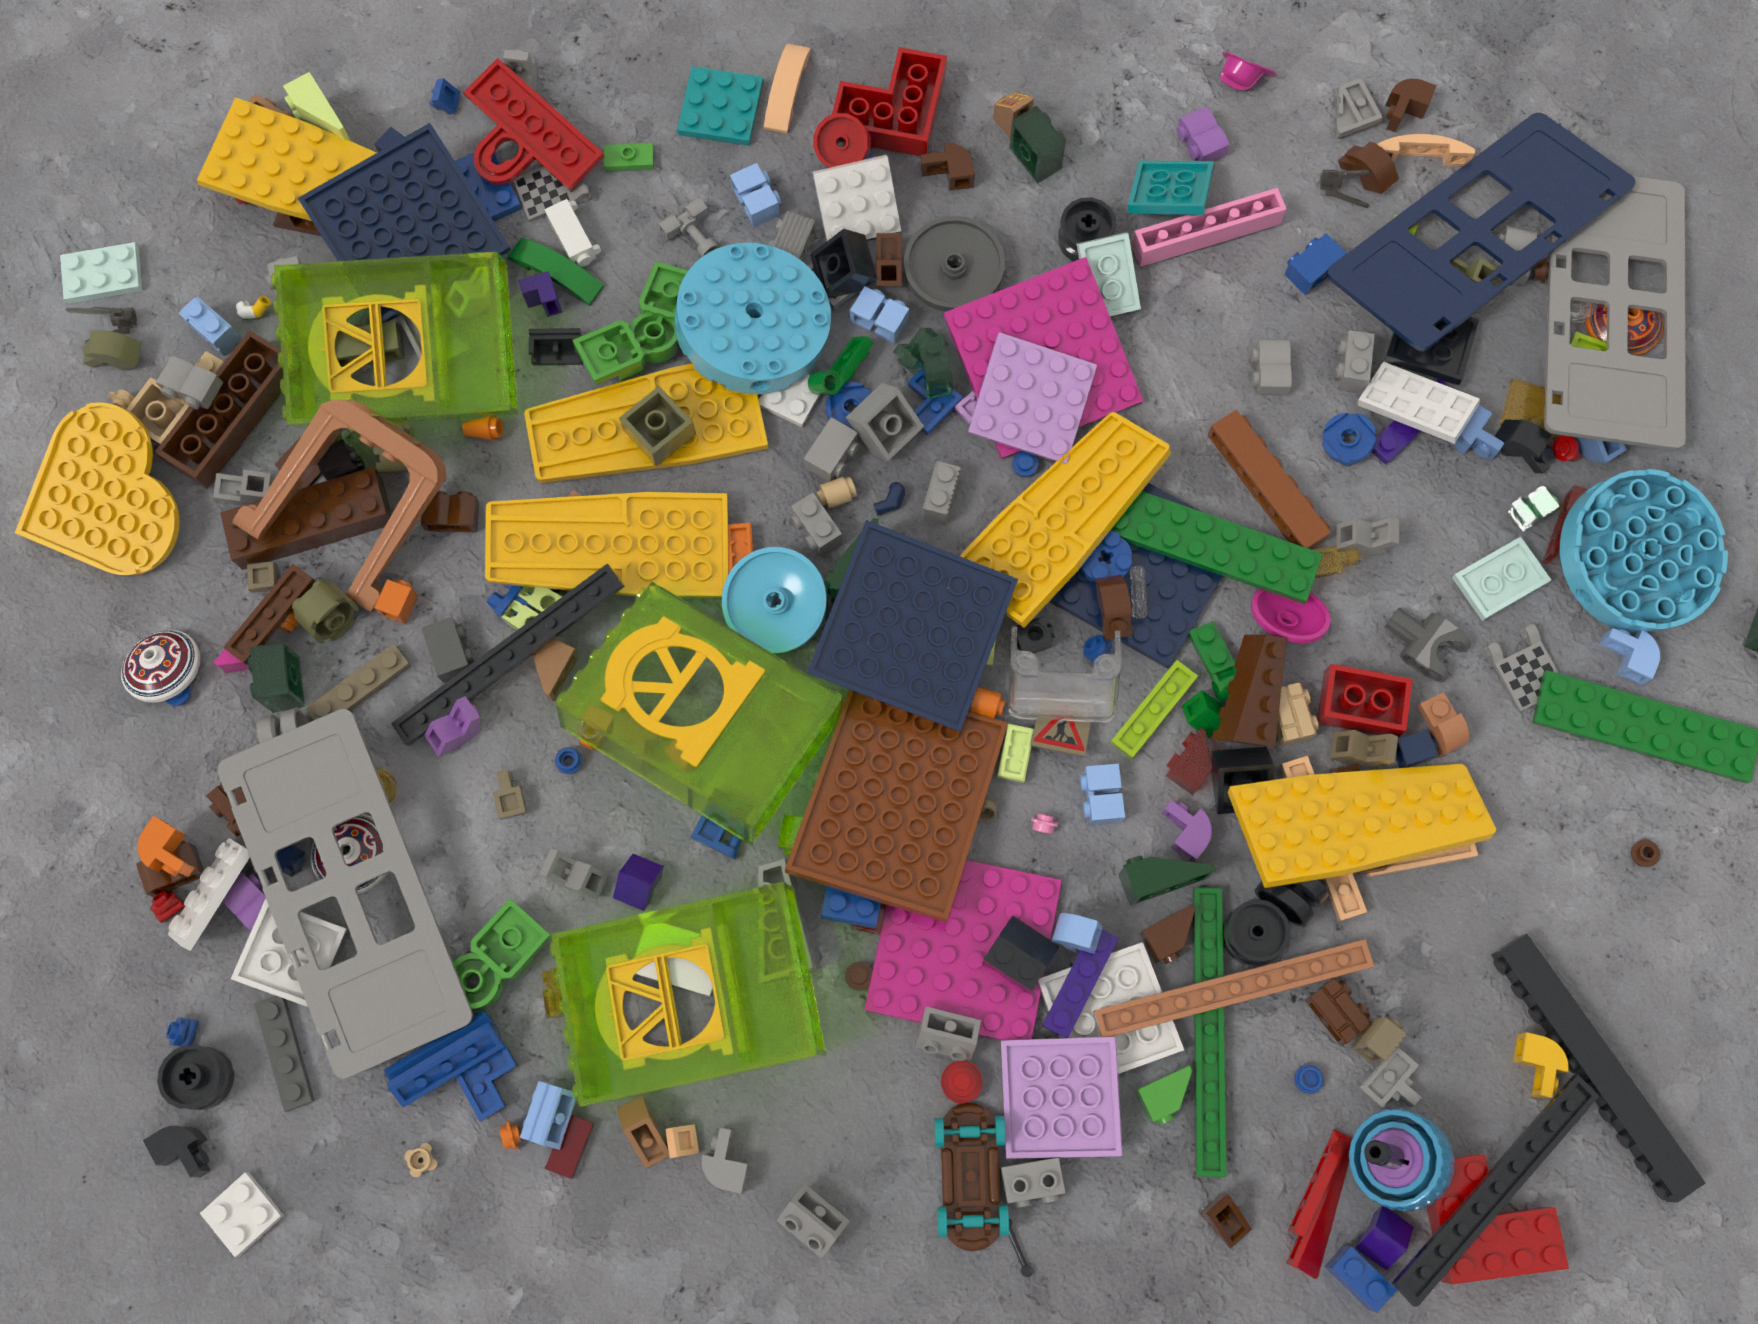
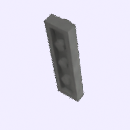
[254,995,315,1112]

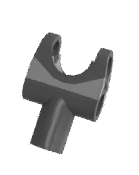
[1384,608,1471,682]

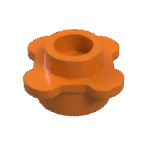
[500,1120,522,1150]

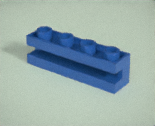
[384,1009,504,1108]

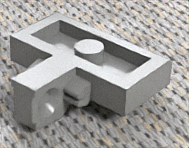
[1358,1047,1422,1109]

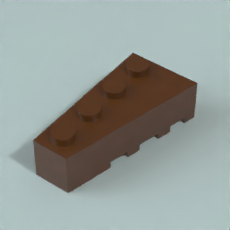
[1212,635,1287,747]

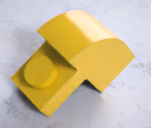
[1513,1032,1568,1099]

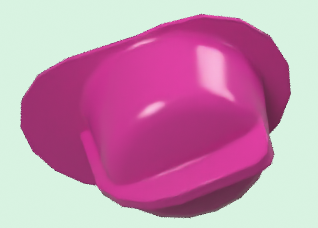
[1220,52,1277,91]

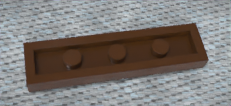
[223,564,316,665]

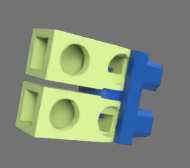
[487,584,562,630]

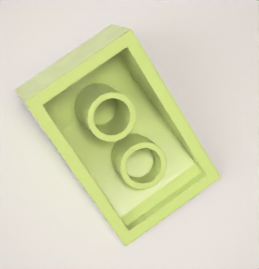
[283,72,351,141]

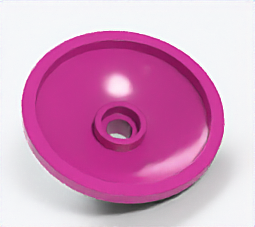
[1251,589,1331,644]

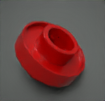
[940,1061,983,1104]

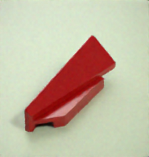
[1286,1129,1352,1279]

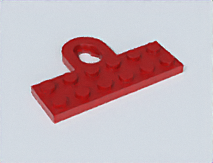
[463,58,605,192]

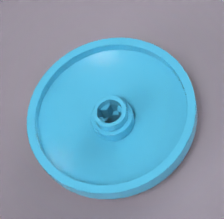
[722,547,828,654]

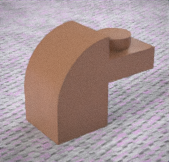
[1417,692,1470,759]

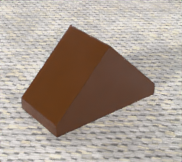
[1199,1193,1252,1249]

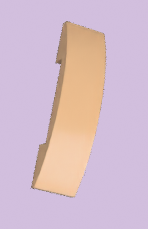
[764,43,811,134]
[1377,134,1475,167]

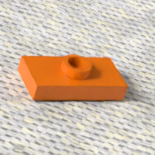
[728,523,754,575]

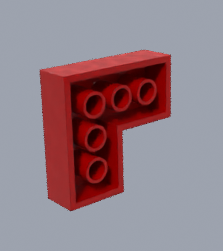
[832,47,947,156]
[1427,1154,1569,1284]

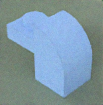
[1599,628,1660,686]
[1052,913,1103,954]

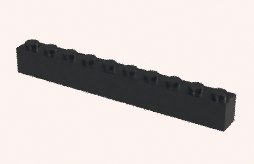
[1491,933,1706,1202]

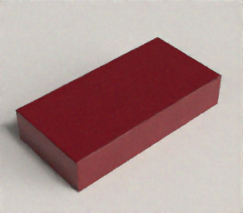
[545,1115,595,1179]

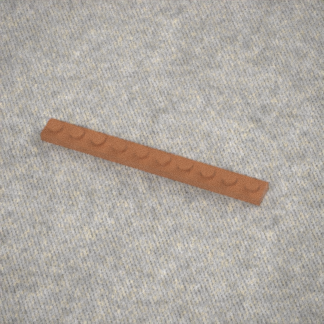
[1093,939,1375,1037]

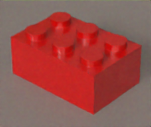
[1317,664,1413,738]

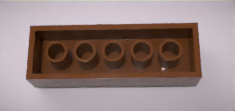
[155,330,300,489]
[220,467,392,570]

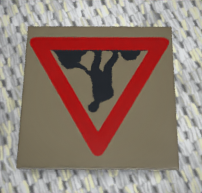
[1031,697,1094,757]

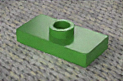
[604,143,654,171]

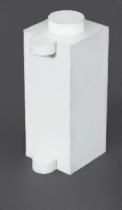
[544,199,601,267]

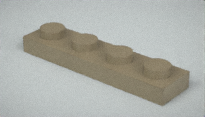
[306,643,411,720]

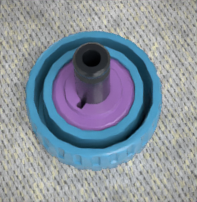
[1349,1109,1455,1211]

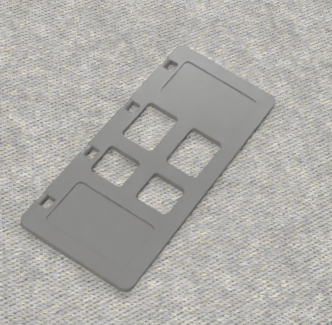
[1544,176,1686,451]
[217,709,473,1079]

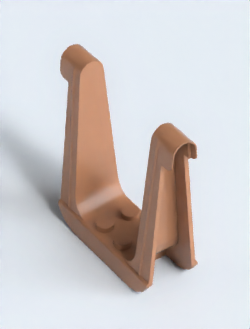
[232,400,446,613]

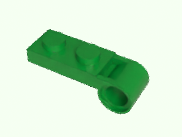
[808,336,874,395]
[1188,621,1237,703]

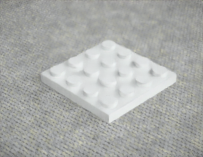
[1038,942,1184,1074]

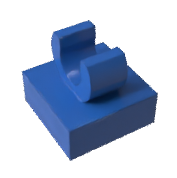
[429,78,461,114]

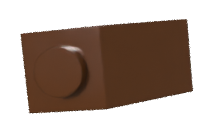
[1140,905,1195,964]

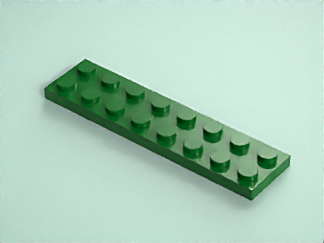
[1109,491,1323,605]
[1532,670,1758,784]

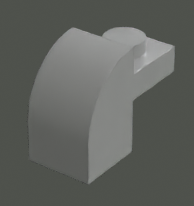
[503,49,538,92]
[213,470,271,506]
[1336,517,1399,556]
[539,849,608,900]
[702,1128,750,1194]

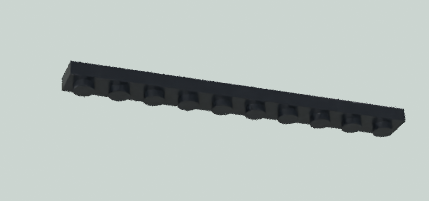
[391,564,625,746]
[1392,1075,1599,1307]

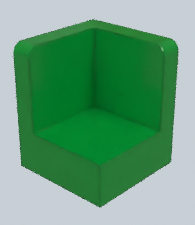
[1182,690,1223,738]

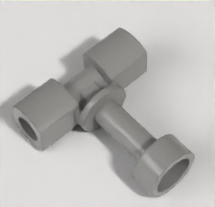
[658,197,719,257]

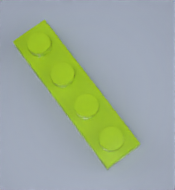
[1110,660,1198,760]

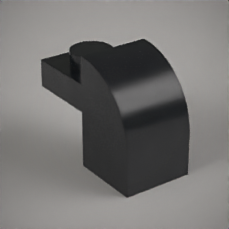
[1494,419,1556,474]
[143,1126,211,1177]

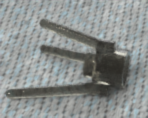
[1320,169,1370,208]
[66,307,137,344]

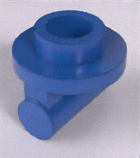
[1083,635,1113,667]
[166,1017,199,1047]

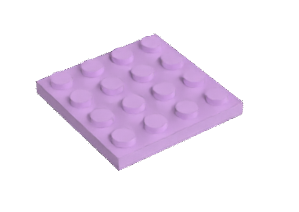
[967,332,1097,464]
[1001,1037,1123,1159]

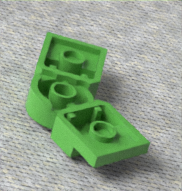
[573,261,688,386]
[453,898,552,1011]

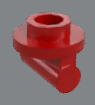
[1552,435,1582,462]
[150,891,185,923]

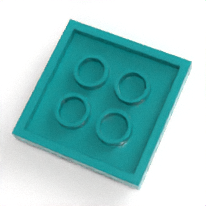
[677,66,764,146]
[1128,161,1214,216]

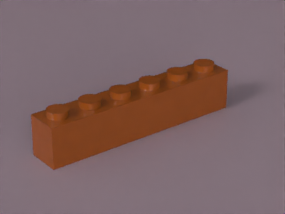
[1207,409,1331,550]

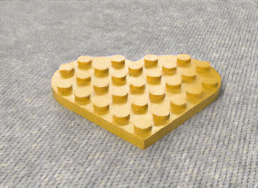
[15,402,180,576]

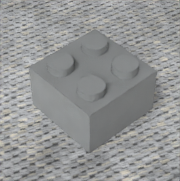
[846,383,924,461]

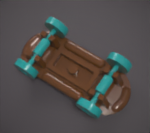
[934,1103,1009,1251]

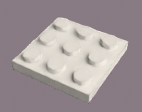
[812,155,901,241]
[231,899,347,1007]

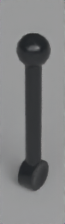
[1009,1219,1033,1277]

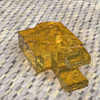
[1313,545,1360,578]
[542,967,576,1018]

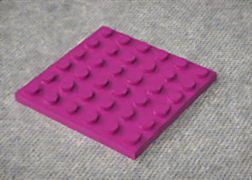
[943,257,1143,459]
[864,860,1062,1041]

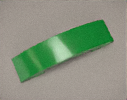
[507,238,604,306]

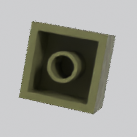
[619,386,696,466]

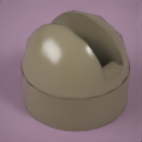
[979,797,997,821]

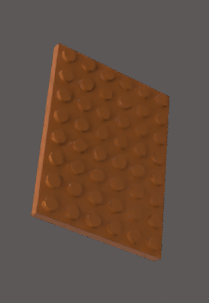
[785,690,1008,923]

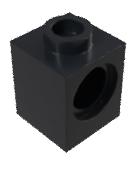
[1012,616,1055,658]

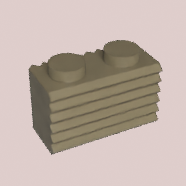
[1351,1016,1406,1064]

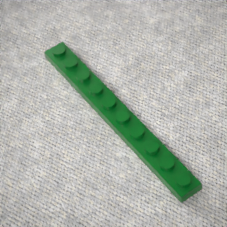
[1193,887,1226,1177]

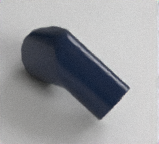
[873,482,905,516]

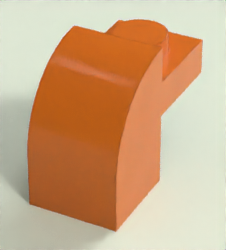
[138,816,195,877]

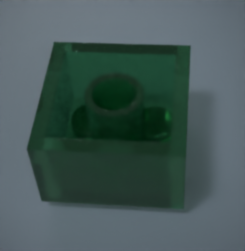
[1009,106,1066,184]
[247,642,305,713]

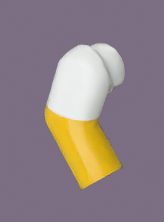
[236,295,271,319]

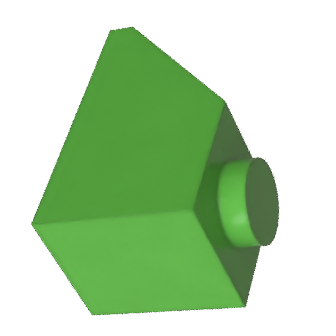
[1135,1065,1192,1125]

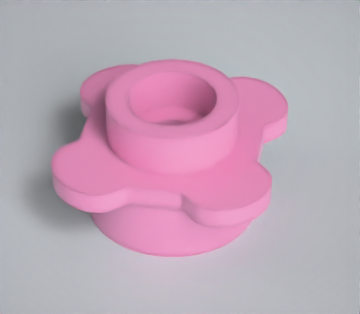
[1031,813,1058,834]

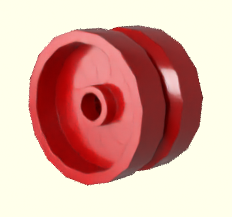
[813,113,871,168]

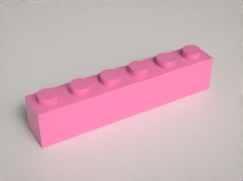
[1131,188,1287,267]

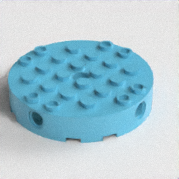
[675,243,831,394]
[1560,469,1728,633]

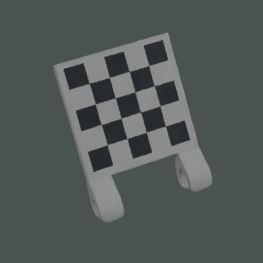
[514,166,592,222]
[1483,624,1559,712]

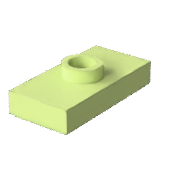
[997,724,1034,783]

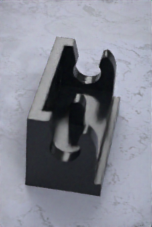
[528,328,583,365]

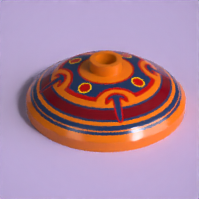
[1585,287,1664,356]

